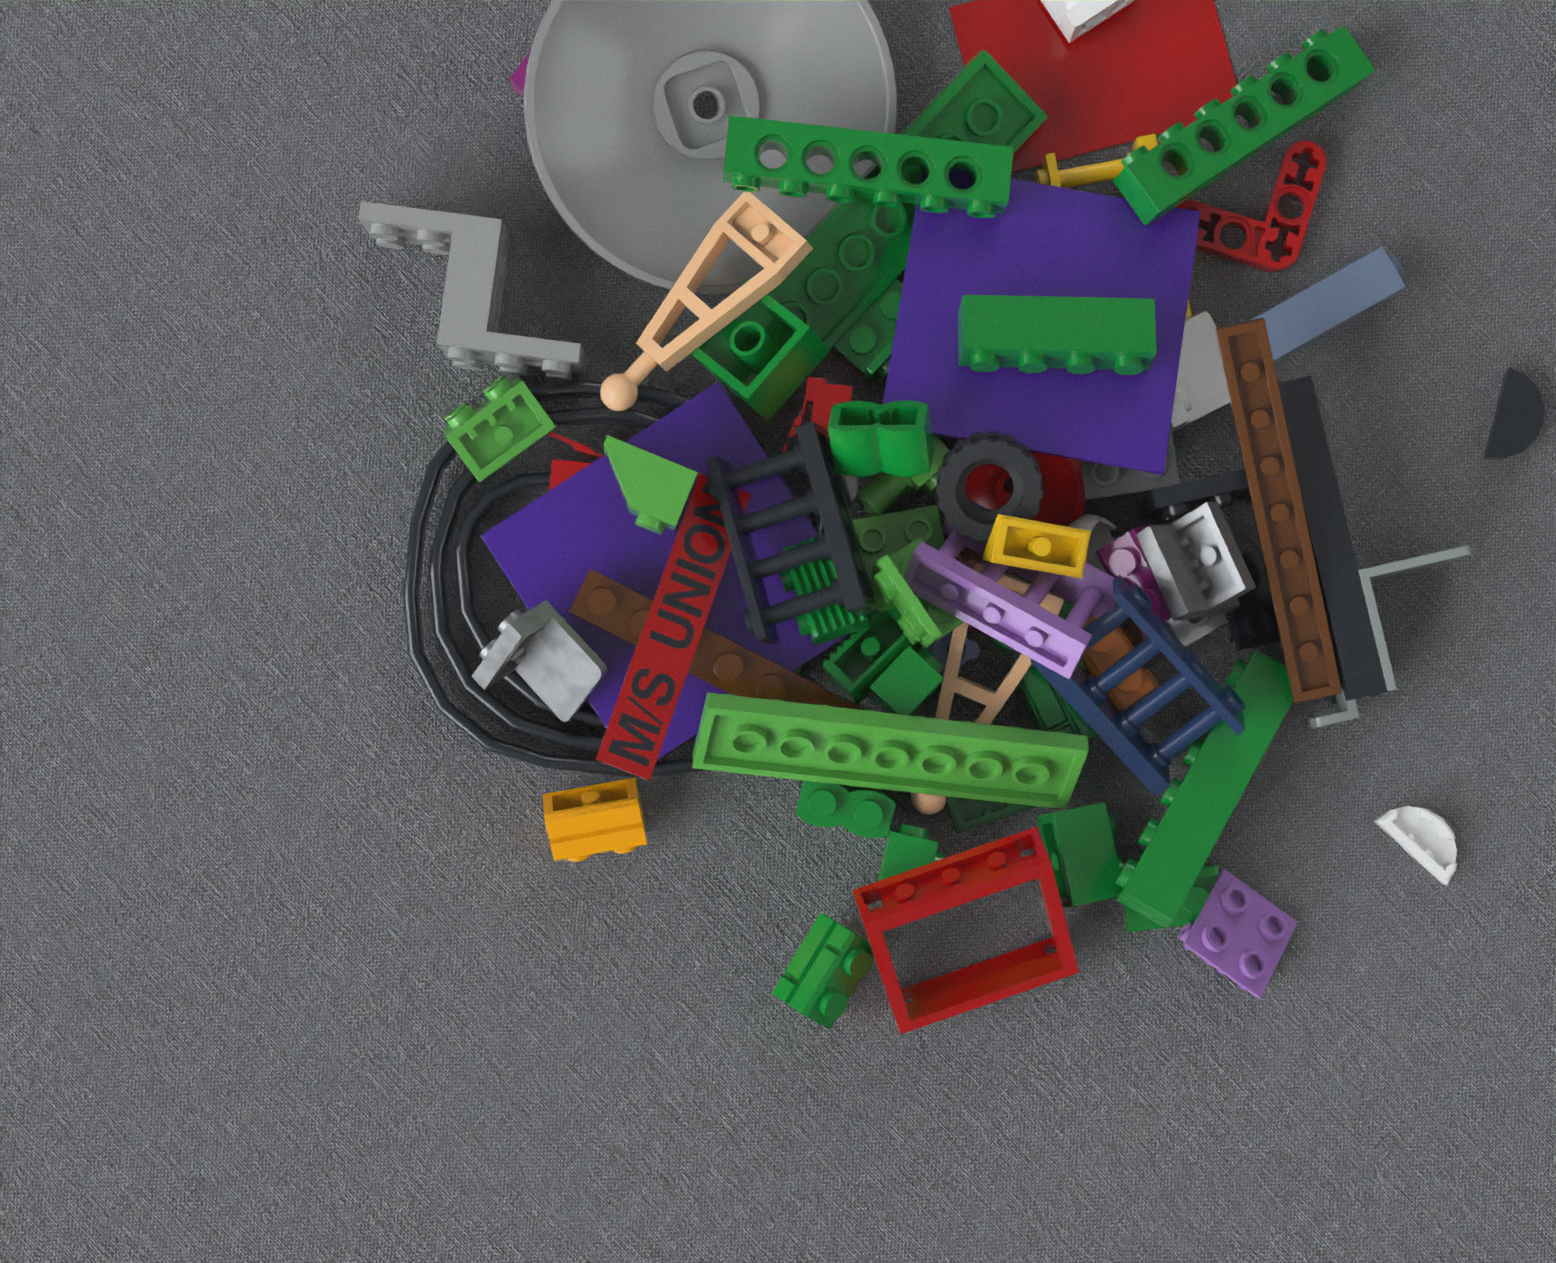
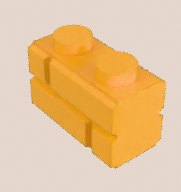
[543,777,647,862]

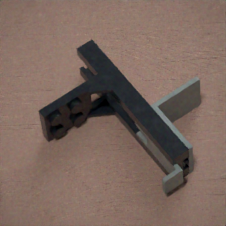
[1141,375,1471,729]

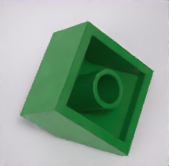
[690,278,830,421]

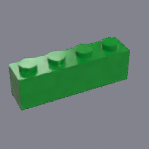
[958,295,1157,375]

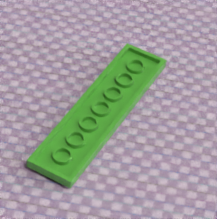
[692,692,1089,810]

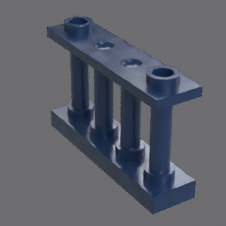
[1031,575,1246,797]

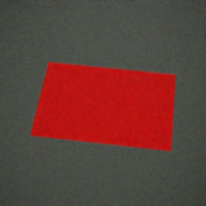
[949,0,1237,173]

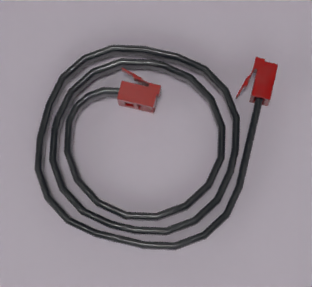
[403,377,853,778]

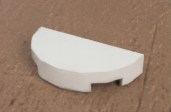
[1374,806,1457,885]

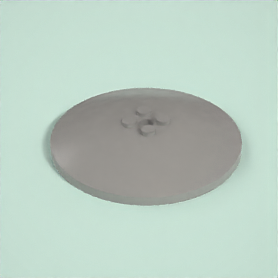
[524,0,897,294]

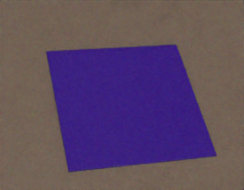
[883,169,1200,475]
[480,381,871,760]

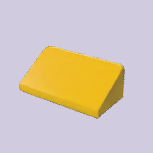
[982,514,1091,579]

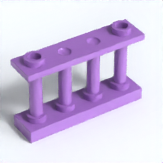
[903,499,1117,679]

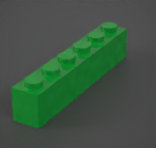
[1115,650,1293,928]

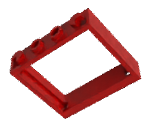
[852,827,1079,1034]

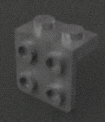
[472,600,607,722]

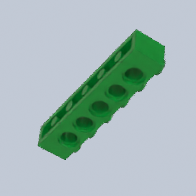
[1113,25,1376,227]
[723,115,1014,219]

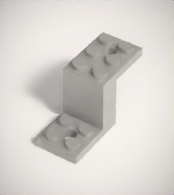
[358,201,587,382]

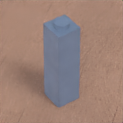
[1251,246,1406,363]

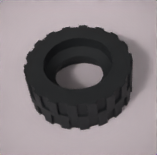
[936,431,1043,543]

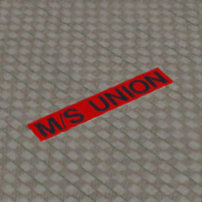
[595,472,751,781]

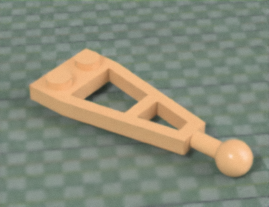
[600,192,813,411]
[910,562,1065,815]

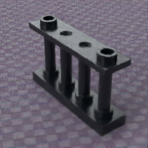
[706,421,878,645]

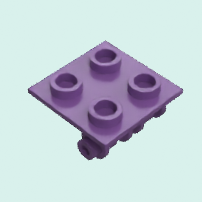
[1178,869,1298,999]

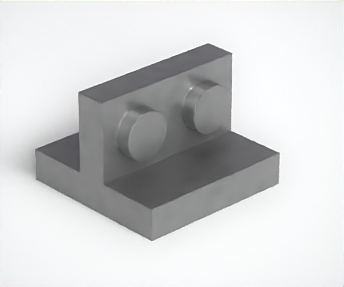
[1136,501,1256,621]

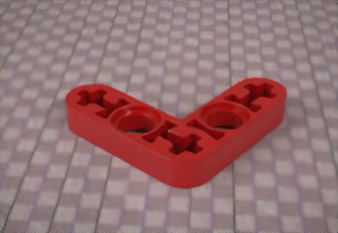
[1176,140,1326,273]

